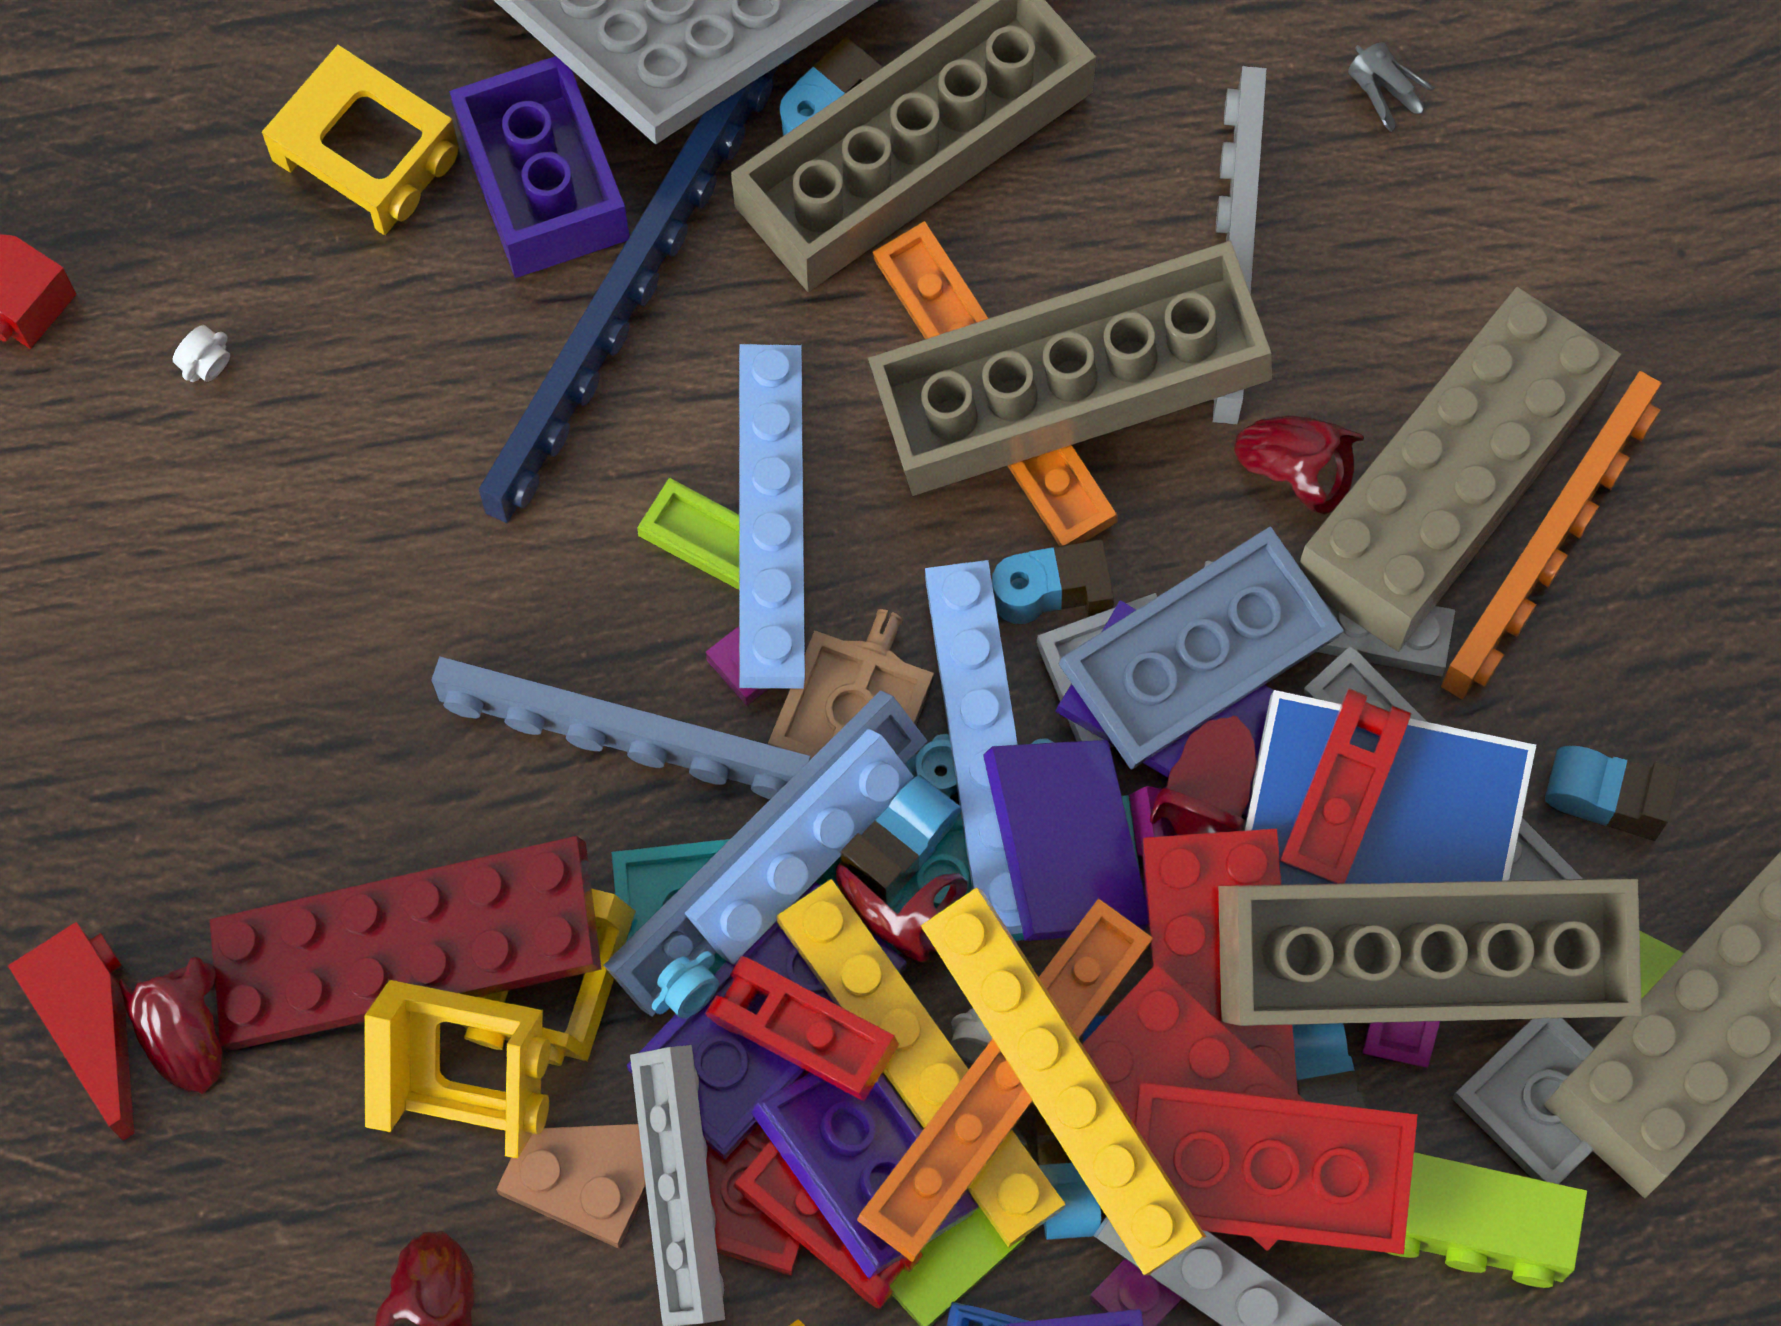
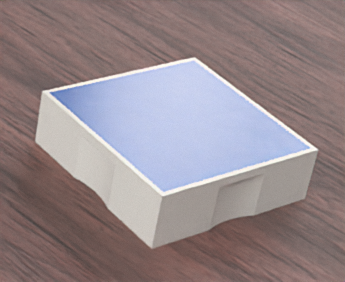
[1245,690,1536,884]

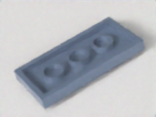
[1058,526,1344,770]

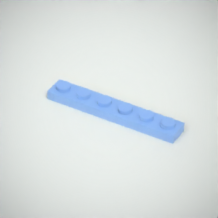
[739,344,805,689]
[925,560,1023,934]

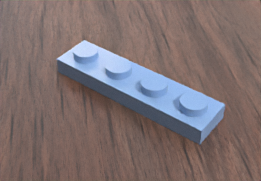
[684,729,915,964]

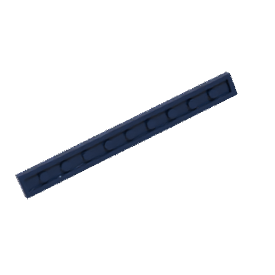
[479,55,795,523]

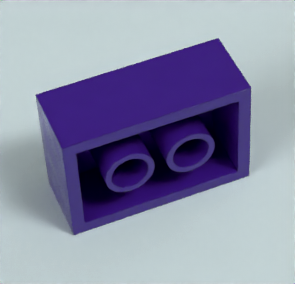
[449,56,630,278]

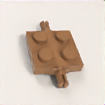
[768,609,934,759]

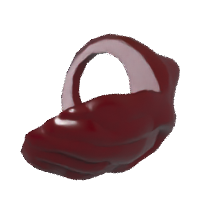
[1234,416,1364,514]
[1150,715,1257,835]
[836,863,967,962]
[119,957,223,1094]
[375,1231,475,1326]

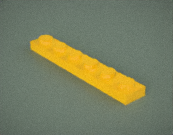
[777,879,1066,1248]
[921,887,1206,1275]

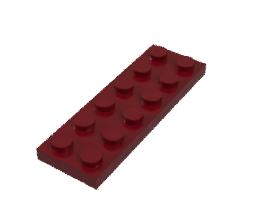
[209,836,602,1050]

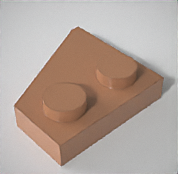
[496,1124,646,1248]

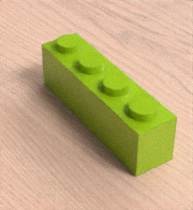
[1385,1152,1587,1288]

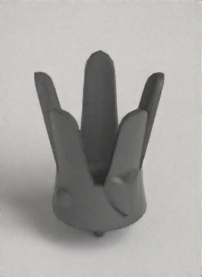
[1348,42,1435,132]

